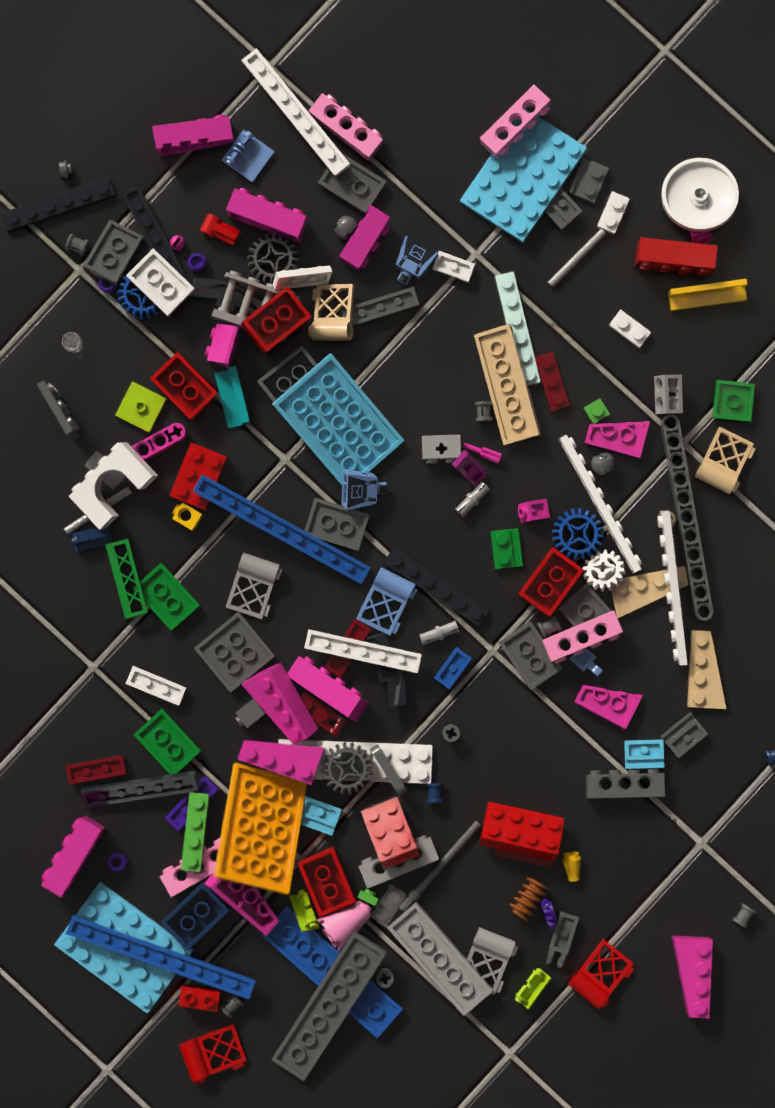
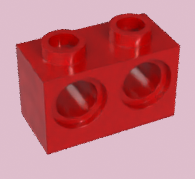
[178,984,221,1012]

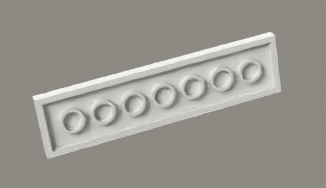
[278,739,432,784]

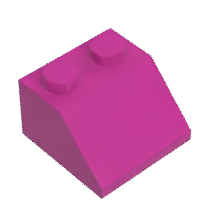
[205,324,240,368]

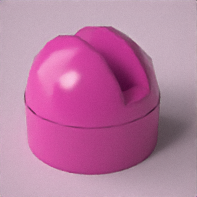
[170,235,186,252]

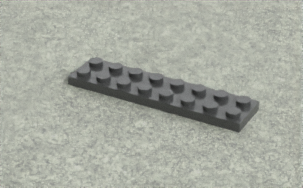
[272,931,387,1081]

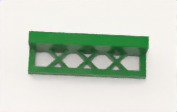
[105,539,148,620]

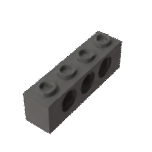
[585,769,665,798]

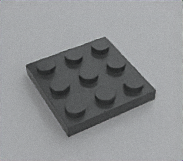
[37,380,80,440]
[194,612,275,693]

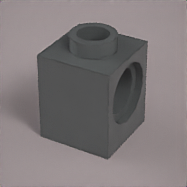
[235,698,266,728]

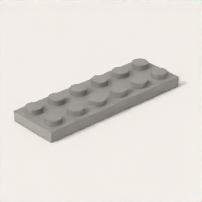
[387,902,493,1016]

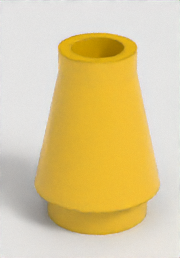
[562,852,581,882]

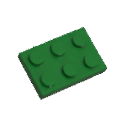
[133,563,200,631]
[134,708,201,774]

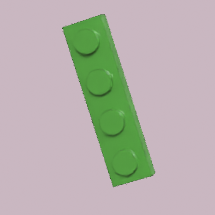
[181,792,210,872]

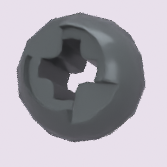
[334,216,358,240]
[591,452,615,475]

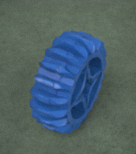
[117,271,162,320]
[552,508,604,560]

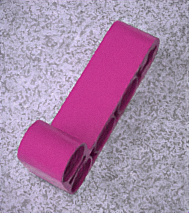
[125,423,187,485]

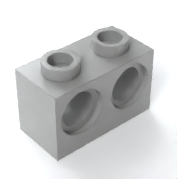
[654,375,683,414]

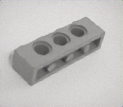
[359,835,439,889]

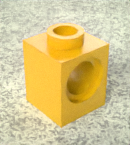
[172,502,203,531]

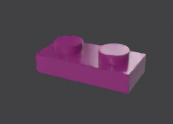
[452,450,488,487]

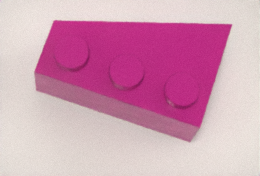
[339,205,391,271]

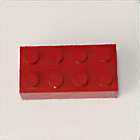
[635,237,717,277]
[479,802,564,861]

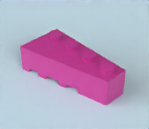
[152,115,234,157]
[287,656,369,721]
[241,663,318,744]
[238,740,324,785]
[204,871,279,936]
[671,936,713,1018]

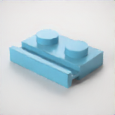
[624,740,664,769]
[300,796,342,836]

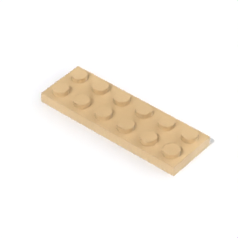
[474,324,541,445]

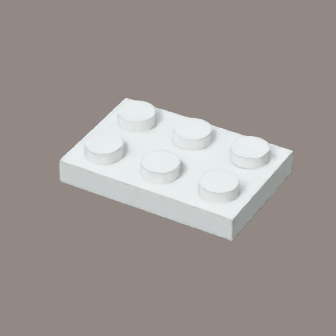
[126,249,195,316]

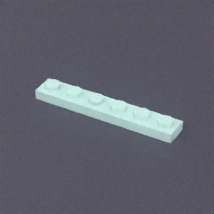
[495,272,540,386]

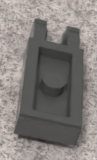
[545,911,579,968]

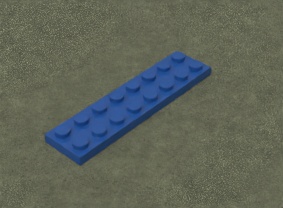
[261,906,403,1038]

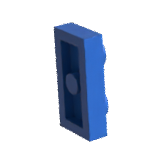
[434,647,472,689]

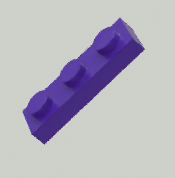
[165,776,219,831]

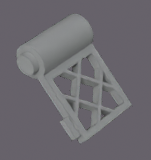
[226,553,282,619]
[467,927,518,995]

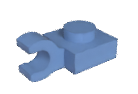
[569,647,603,677]

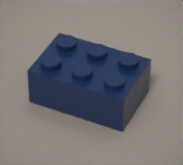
[160,880,231,950]

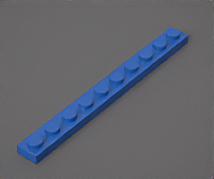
[192,475,371,584]
[66,915,256,999]

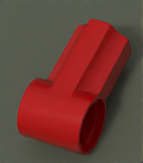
[199,213,241,246]

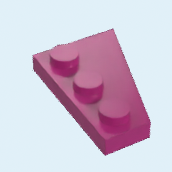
[584,421,650,458]
[574,685,643,730]

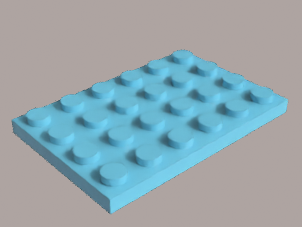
[460,109,587,243]
[272,353,404,485]
[54,882,193,1013]

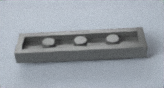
[341,287,419,326]

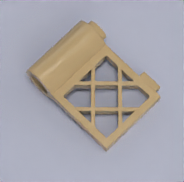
[308,284,355,341]
[695,427,755,494]

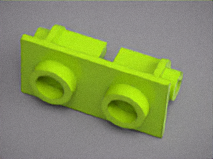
[289,889,319,932]
[515,968,552,1009]

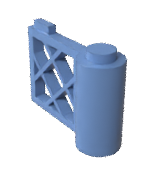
[356,567,417,635]

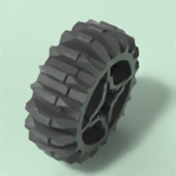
[247,233,299,284]
[321,742,373,795]

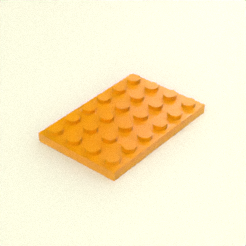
[214,763,307,895]

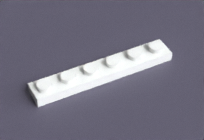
[304,629,422,673]

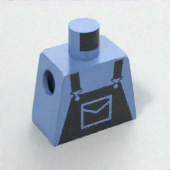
[396,236,438,285]
[342,469,387,510]

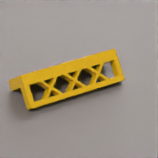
[668,279,747,311]

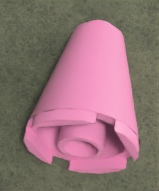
[317,900,372,951]

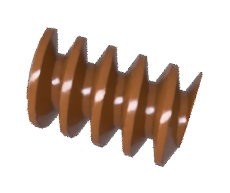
[510,877,548,921]

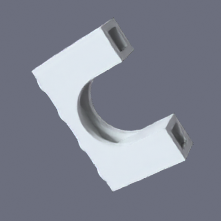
[69,442,158,530]

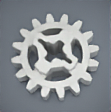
[583,550,625,592]

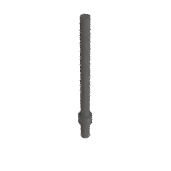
[399,821,482,912]

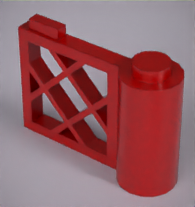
[568,939,634,1009]
[179,1024,247,1084]

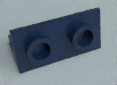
[71,526,113,552]

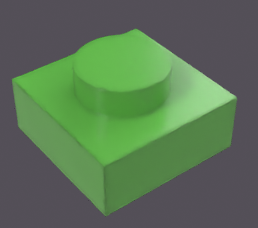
[583,398,610,424]
[357,889,378,906]

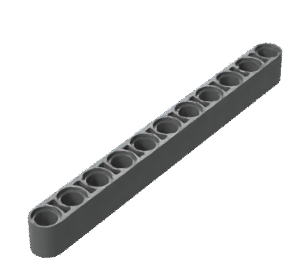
[660,414,713,621]

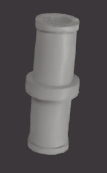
[455,482,490,517]
[419,621,459,646]

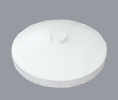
[661,158,739,232]

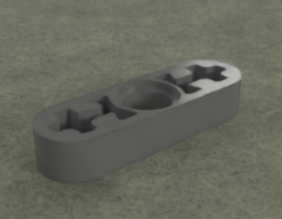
[370,744,408,796]

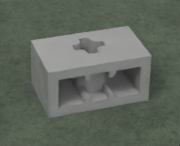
[422,435,461,464]

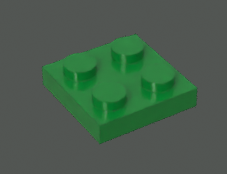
[712,380,755,422]

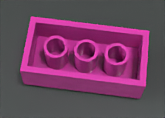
[226,188,307,244]
[41,816,106,897]

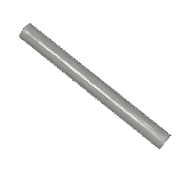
[548,228,606,287]
[64,487,132,535]

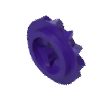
[541,898,558,929]

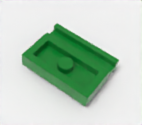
[490,528,523,570]

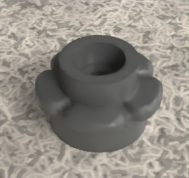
[59,160,72,179]

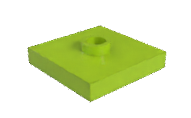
[115,381,167,433]

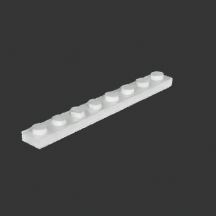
[242,48,350,177]
[559,435,642,573]
[657,510,687,665]

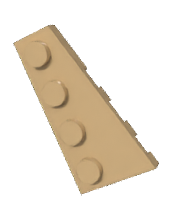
[611,566,689,618]
[687,630,726,709]

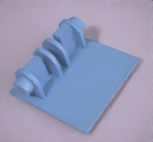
[221,130,274,182]

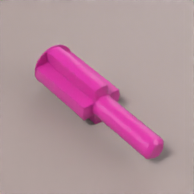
[463,443,502,464]

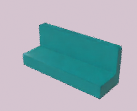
[215,366,250,428]

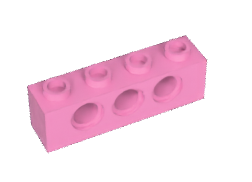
[480,85,551,159]
[308,93,383,161]
[541,610,623,664]
[160,837,221,897]

